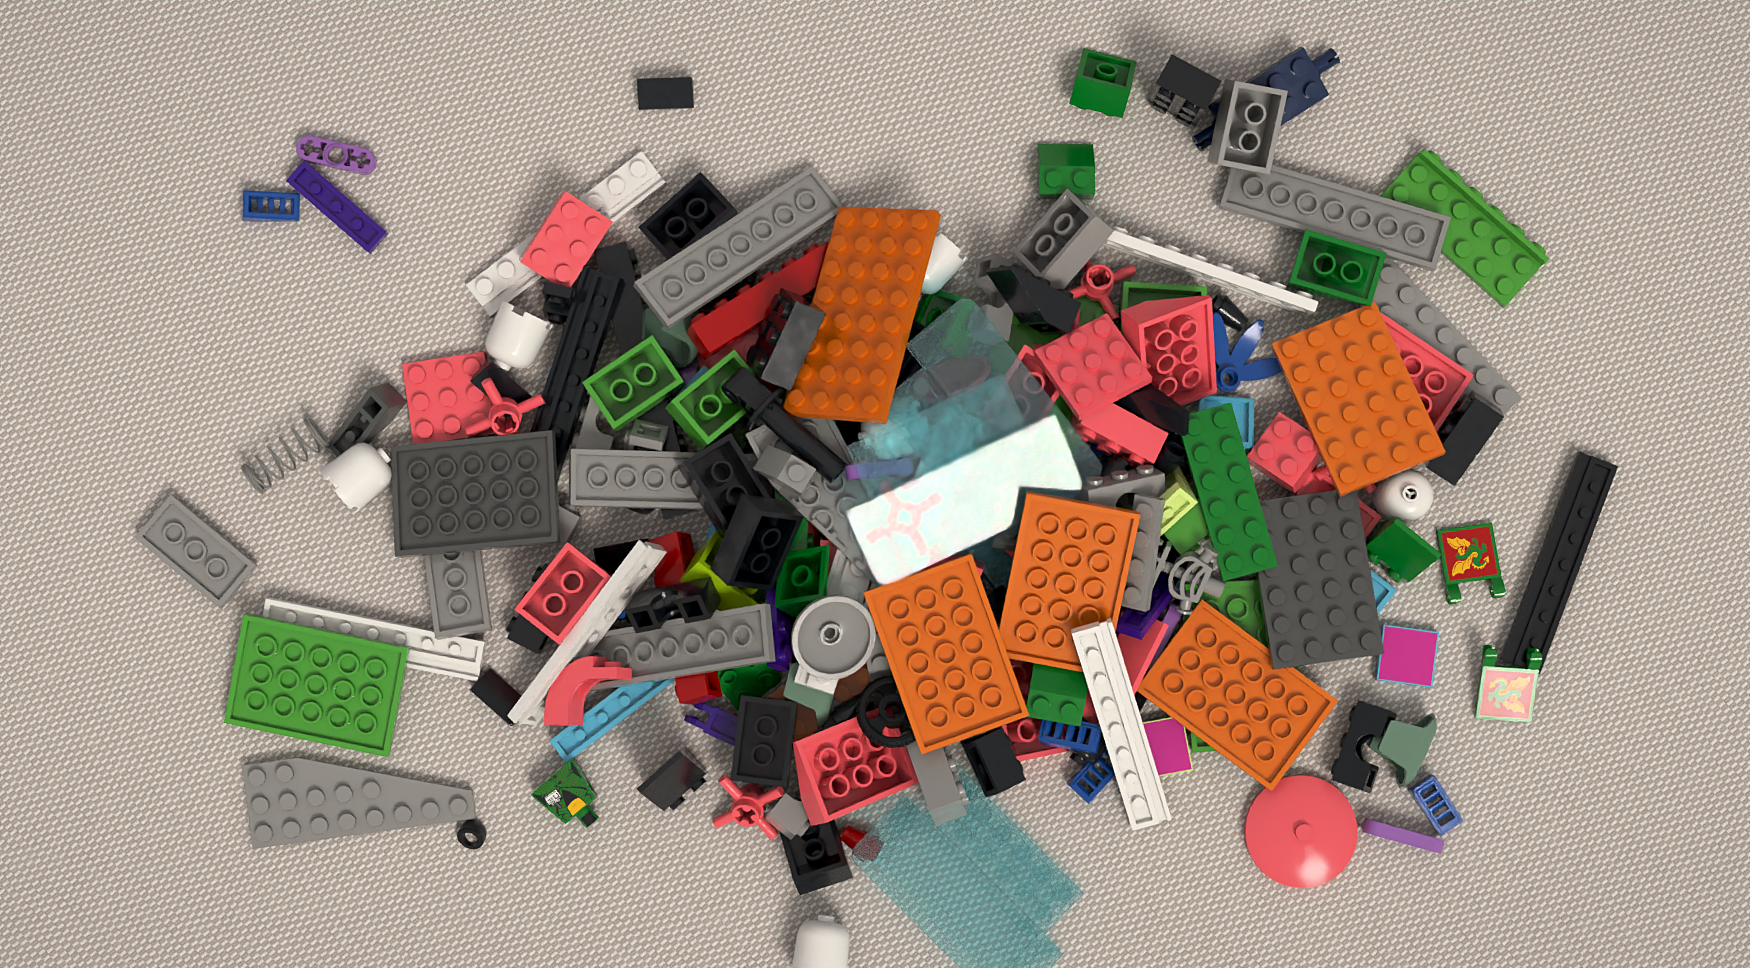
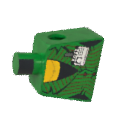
[531,758,599,829]

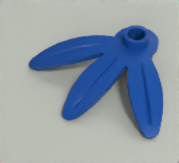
[1213,312,1282,393]

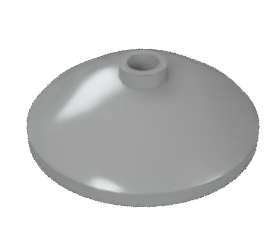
[791,595,876,680]

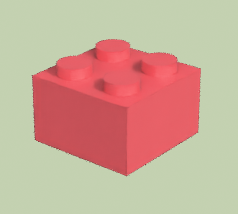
[1247,412,1322,495]

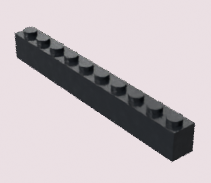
[594,242,698,520]

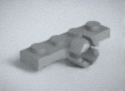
[1121,493,1165,612]

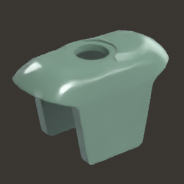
[642,308,701,368]
[784,663,834,729]
[1369,713,1437,788]

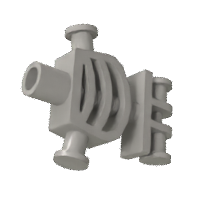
[1153,538,1226,615]

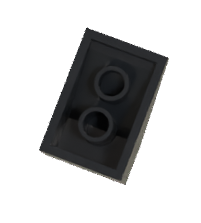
[637,747,708,811]
[779,799,853,895]

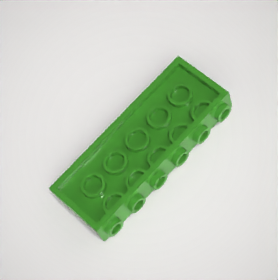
[1380,149,1549,307]

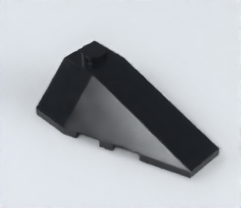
[1113,383,1190,436]

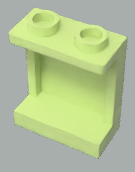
[1125,464,1198,536]

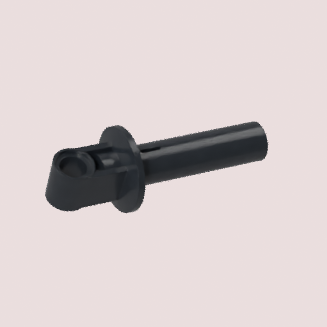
[721,367,848,484]

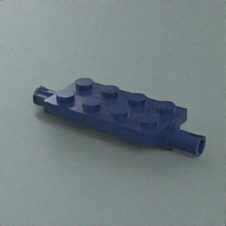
[1192,47,1340,152]

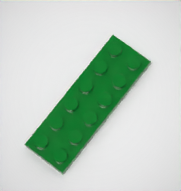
[1180,403,1278,582]

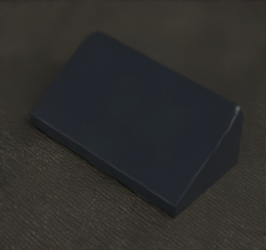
[637,77,694,110]
[470,360,532,416]
[593,538,650,574]
[469,668,522,726]

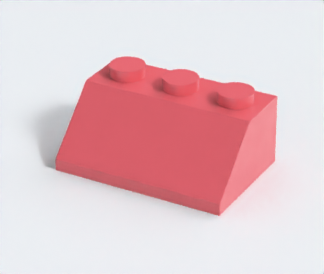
[1115,607,1169,695]

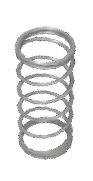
[241,417,329,494]

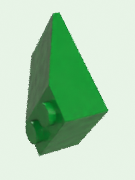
[1287,229,1387,306]
[1365,518,1442,583]

